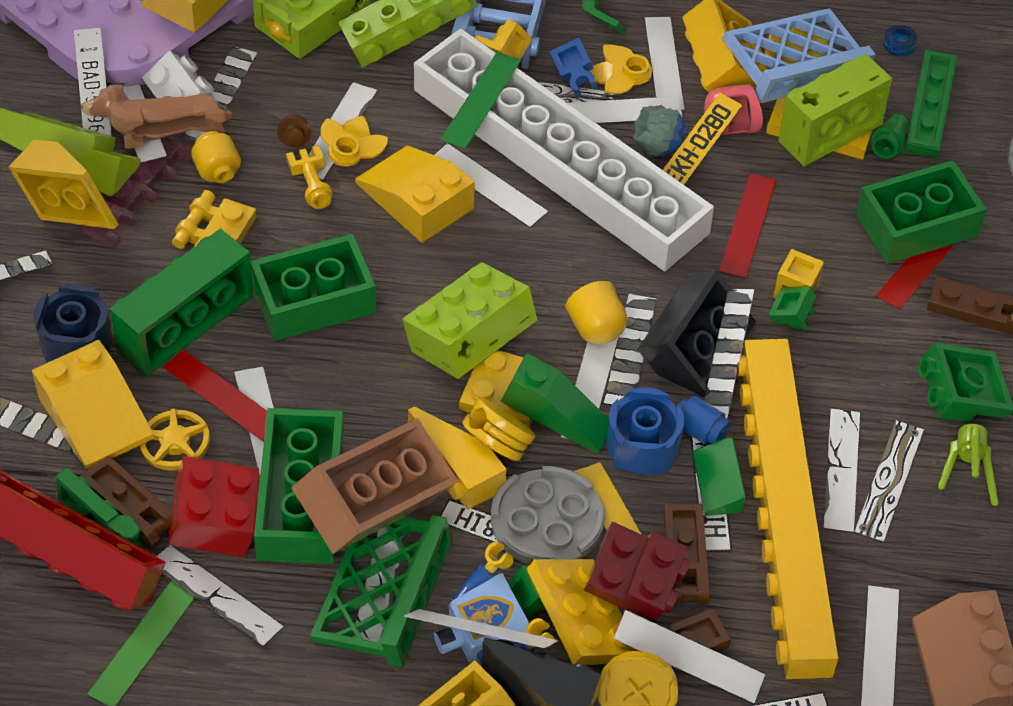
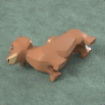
[81,84,232,149]

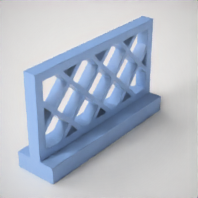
[722,8,876,103]

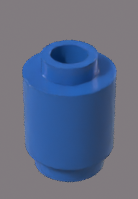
[679,396,731,445]

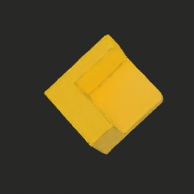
[475,19,533,60]
[773,249,824,299]

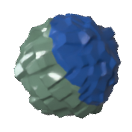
[633,105,687,157]

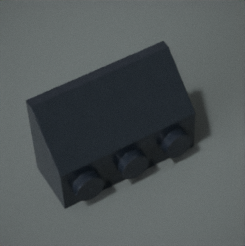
[637,270,756,397]

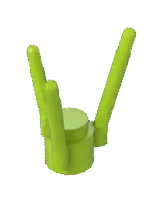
[938,424,999,506]

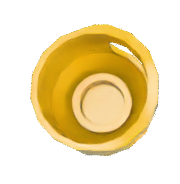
[565,281,628,345]

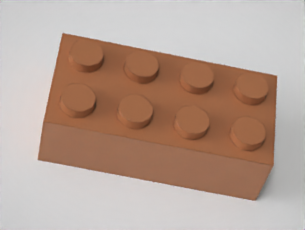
[291,418,459,554]

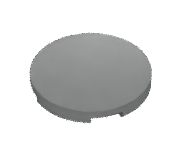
[491,466,605,565]

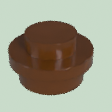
[277,114,311,147]

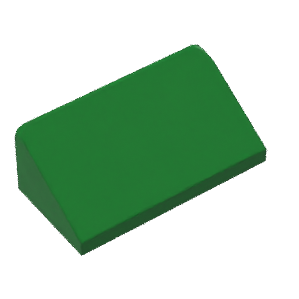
[692,438,745,515]

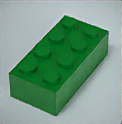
[110,228,254,378]
[254,408,344,564]

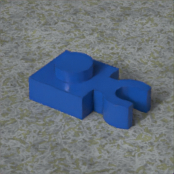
[549,38,597,97]

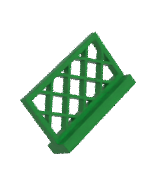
[310,515,453,668]

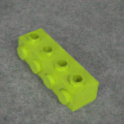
[338,0,478,68]

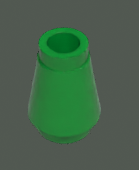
[871,114,908,159]

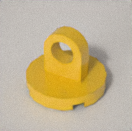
[598,651,678,706]

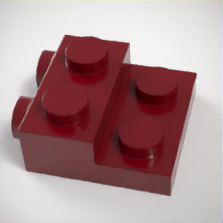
[583,521,690,623]

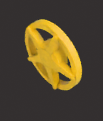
[140,408,210,471]

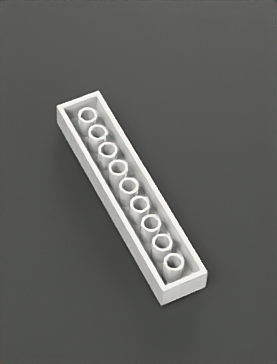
[414,28,714,272]

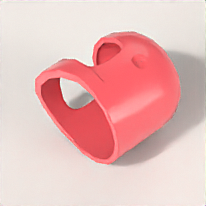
[704,84,763,135]

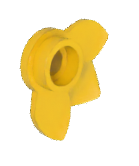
[589,45,652,94]
[320,116,388,167]

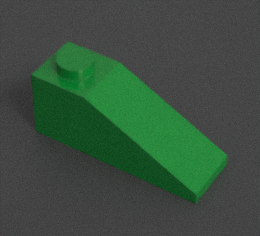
[500,353,609,454]

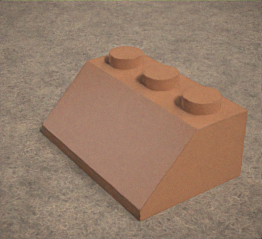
[911,590,1013,706]

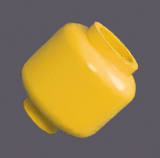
[191,131,241,183]

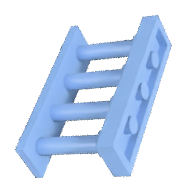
[452,0,547,69]

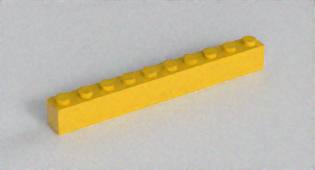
[737,339,838,680]

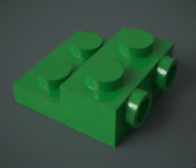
[918,342,1013,423]

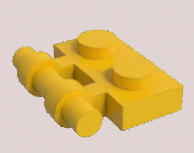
[172,190,257,249]

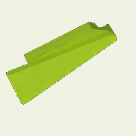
[0,107,141,196]

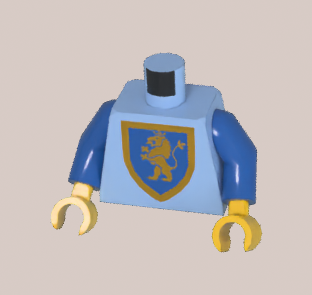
[434,542,554,665]

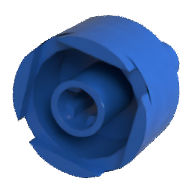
[606,388,684,474]

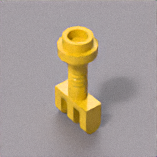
[286,145,333,209]

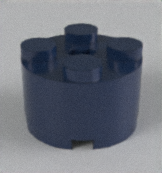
[34,284,113,362]

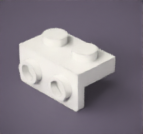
[142,50,218,104]

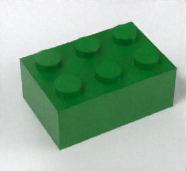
[855,160,987,264]
[251,234,376,341]

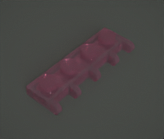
[75,137,192,247]

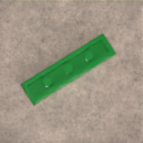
[905,50,958,158]

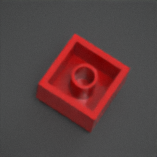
[169,456,259,557]

